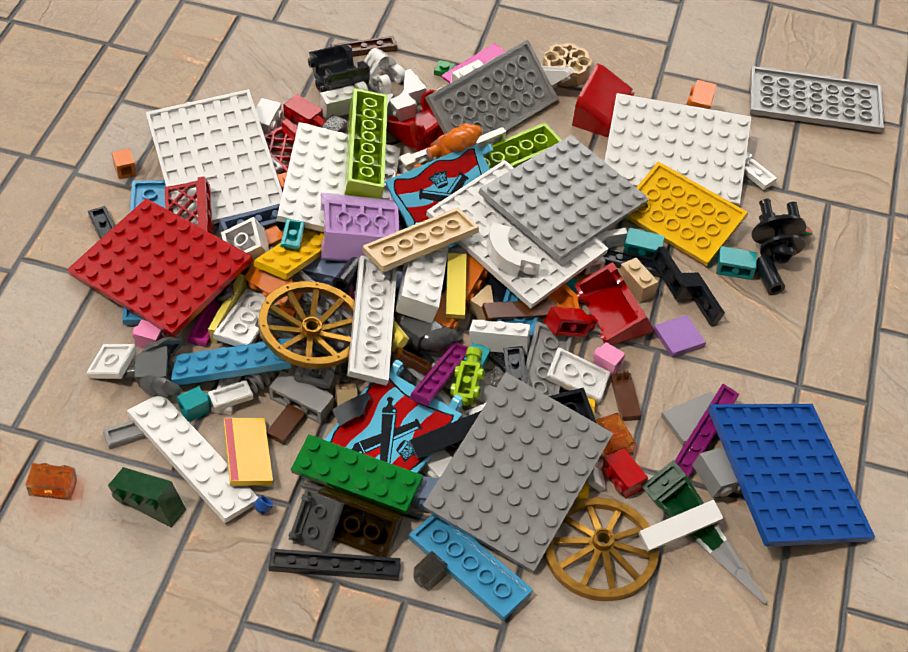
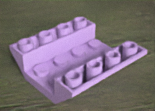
[320,193,399,262]

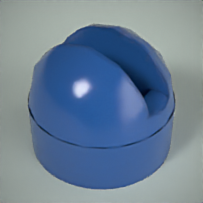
[254,495,273,514]

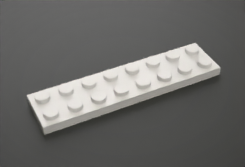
[347,255,397,385]
[127,396,258,523]

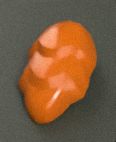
[547,284,579,309]

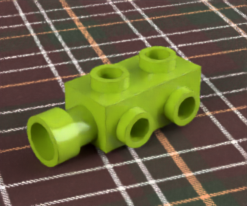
[450,347,485,406]

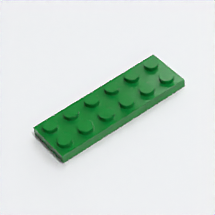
[291,434,423,515]

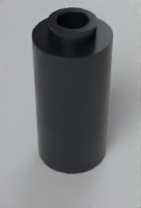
[756,256,785,295]
[332,257,360,293]

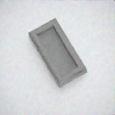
[103,421,147,449]

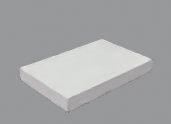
[545,347,611,404]

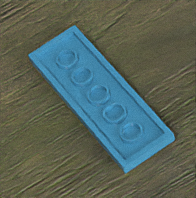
[171,338,293,385]
[409,514,533,621]

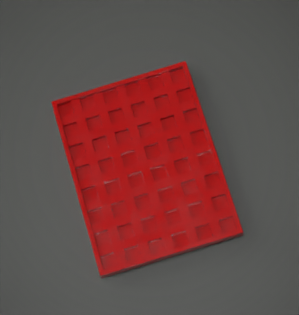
[67,198,253,337]

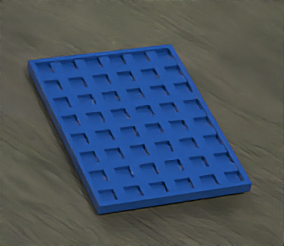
[708,404,875,547]

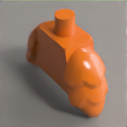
[426,123,482,159]

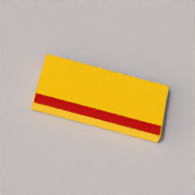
[223,418,273,486]

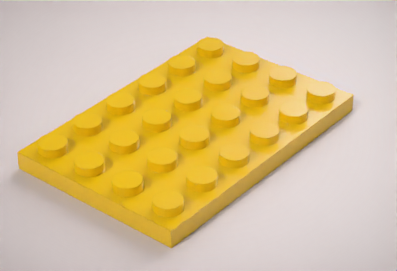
[626,161,748,266]

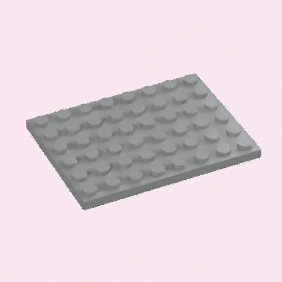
[478,135,649,262]
[422,372,613,573]

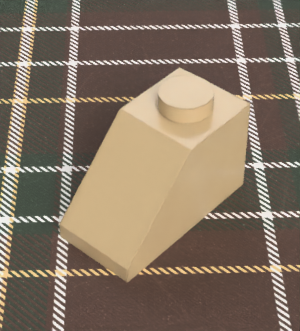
[334,383,358,407]

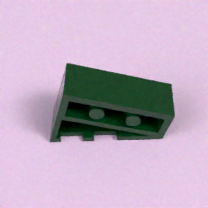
[108,467,186,528]

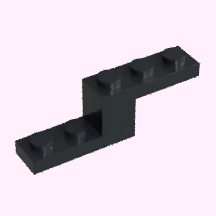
[651,247,725,326]

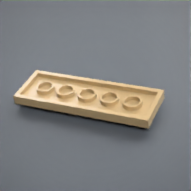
[362,207,479,272]

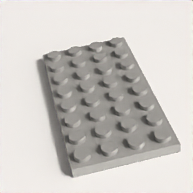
[425,40,558,136]
[750,66,884,133]

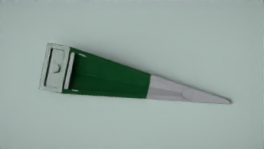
[642,460,767,605]

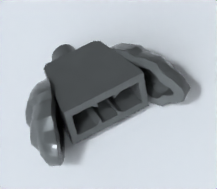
[394,312,459,352]
[125,337,183,398]

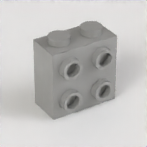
[692,447,742,498]

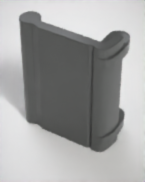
[294,350,338,389]
[288,490,345,553]

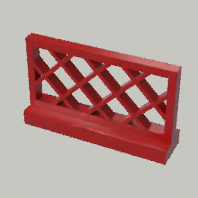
[264,119,297,173]
[164,176,213,234]

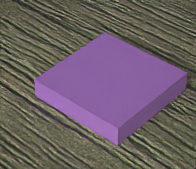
[654,315,706,358]

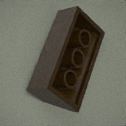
[318,486,404,557]

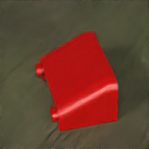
[572,63,635,138]
[386,89,444,152]
[574,262,655,345]

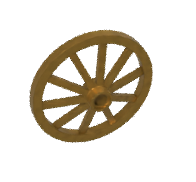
[258,281,355,369]
[544,497,659,601]

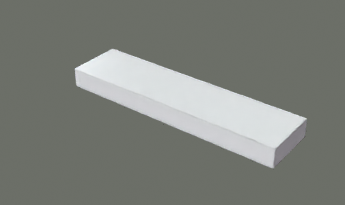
[638,500,723,552]

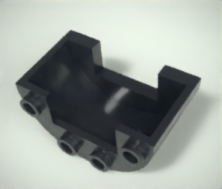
[308,44,370,93]

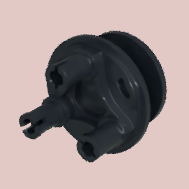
[751,198,806,264]

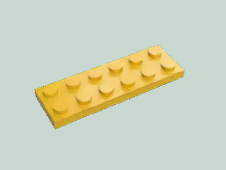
[254,228,324,280]

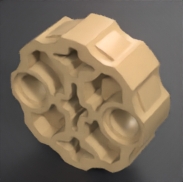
[543,43,592,87]

